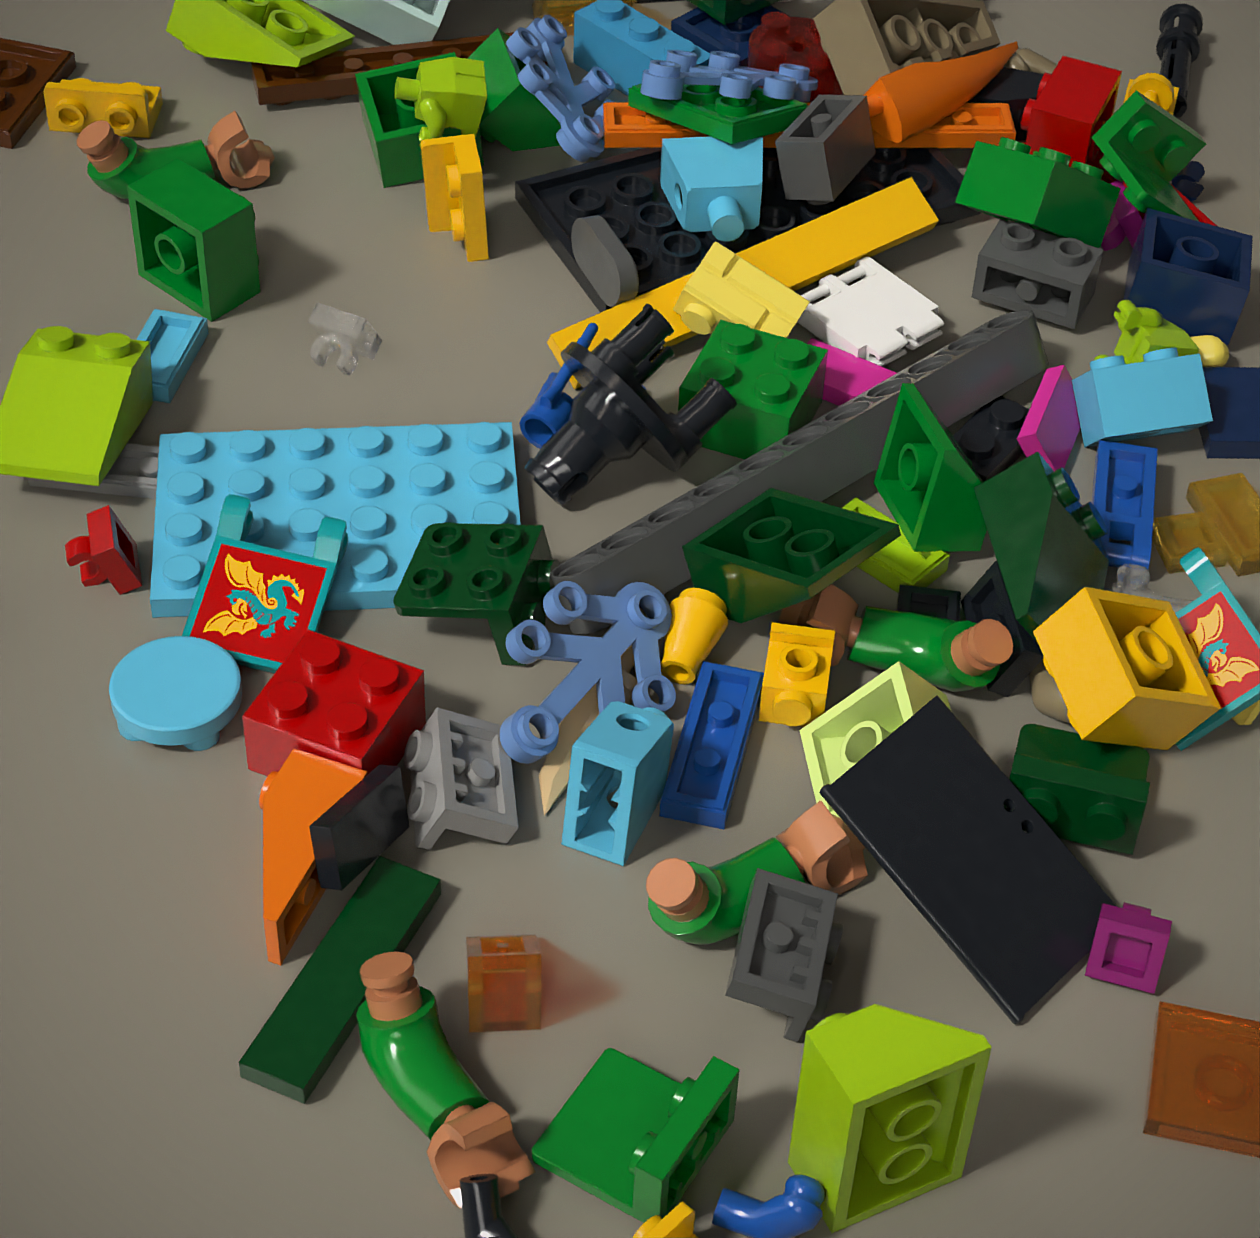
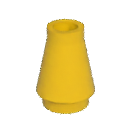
[660,588,728,684]

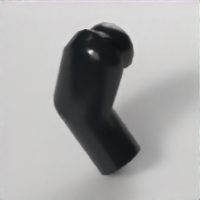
[459,1174,518,1238]

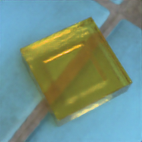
[1152,511,1229,574]

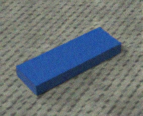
[659,661,764,830]

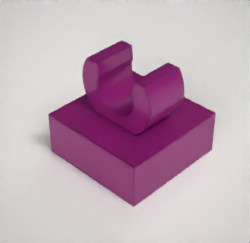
[1101,180,1143,251]
[1085,902,1172,994]

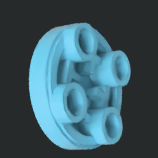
[109,636,242,751]

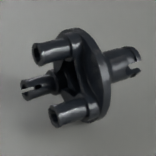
[524,304,737,506]

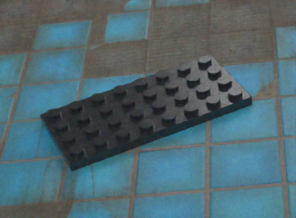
[515,147,981,313]

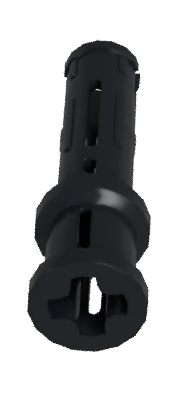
[1156,4,1203,118]

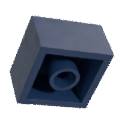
[1123,208,1253,345]

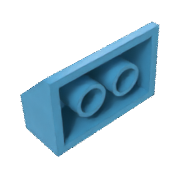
[573,0,710,96]

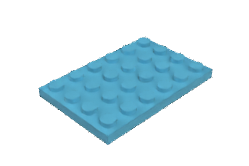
[150,422,521,618]

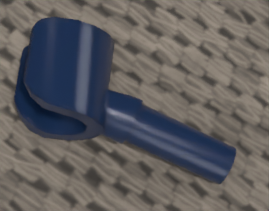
[1171,161,1205,202]

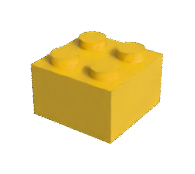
[1033,587,1221,750]

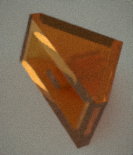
[466,934,542,1033]

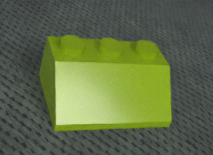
[788,1004,992,1233]

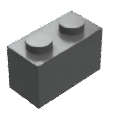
[775,95,876,205]

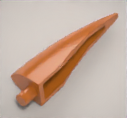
[863,41,1018,144]

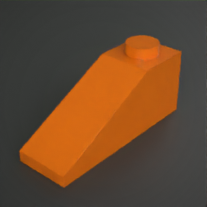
[259,748,367,966]

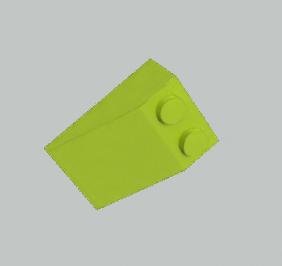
[165,0,355,67]
[0,326,153,486]

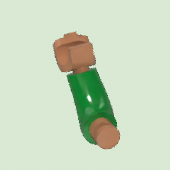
[77,111,275,199]
[778,584,1013,692]
[646,801,868,945]
[356,951,536,1209]

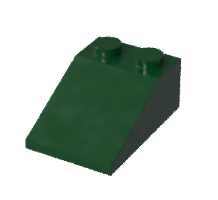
[974,452,1109,643]
[682,488,901,624]

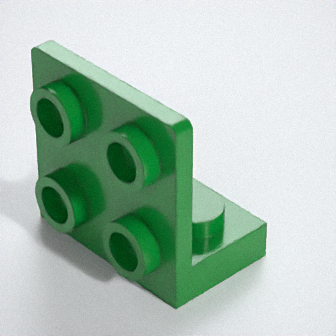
[1091,90,1206,221]
[532,1048,740,1223]

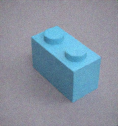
[1072,348,1213,447]

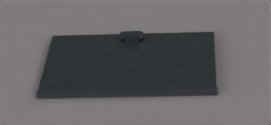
[819,695,1117,1024]

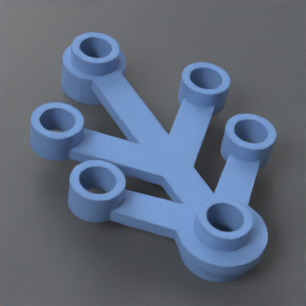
[506,15,616,162]
[640,50,818,102]
[500,581,676,764]

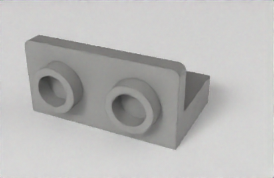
[404,707,519,850]

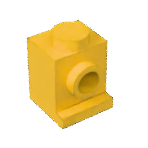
[758,622,835,727]

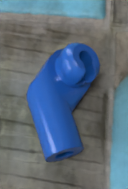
[712,1174,825,1238]

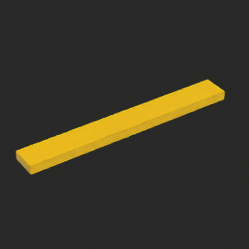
[547,177,939,390]

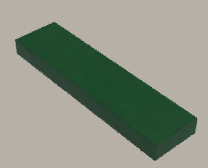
[239,856,441,1104]

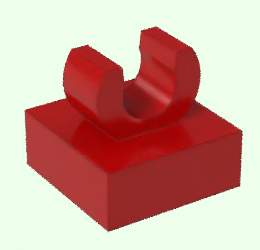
[65,505,142,595]

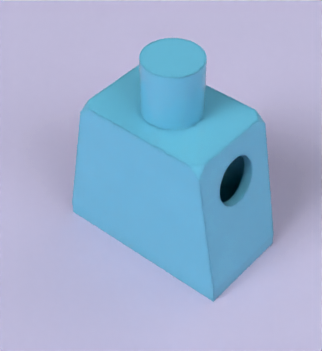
[660,136,763,242]
[561,701,674,866]

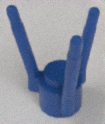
[519,323,647,449]

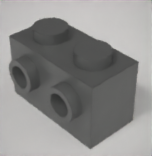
[971,219,1103,329]

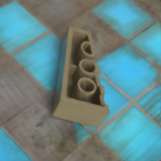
[813,0,1001,96]

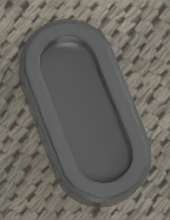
[571,215,639,307]

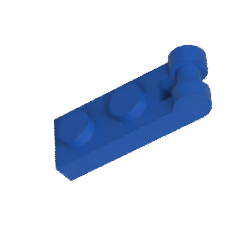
[1092,440,1158,578]

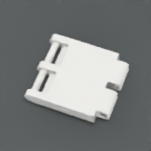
[798,256,944,367]

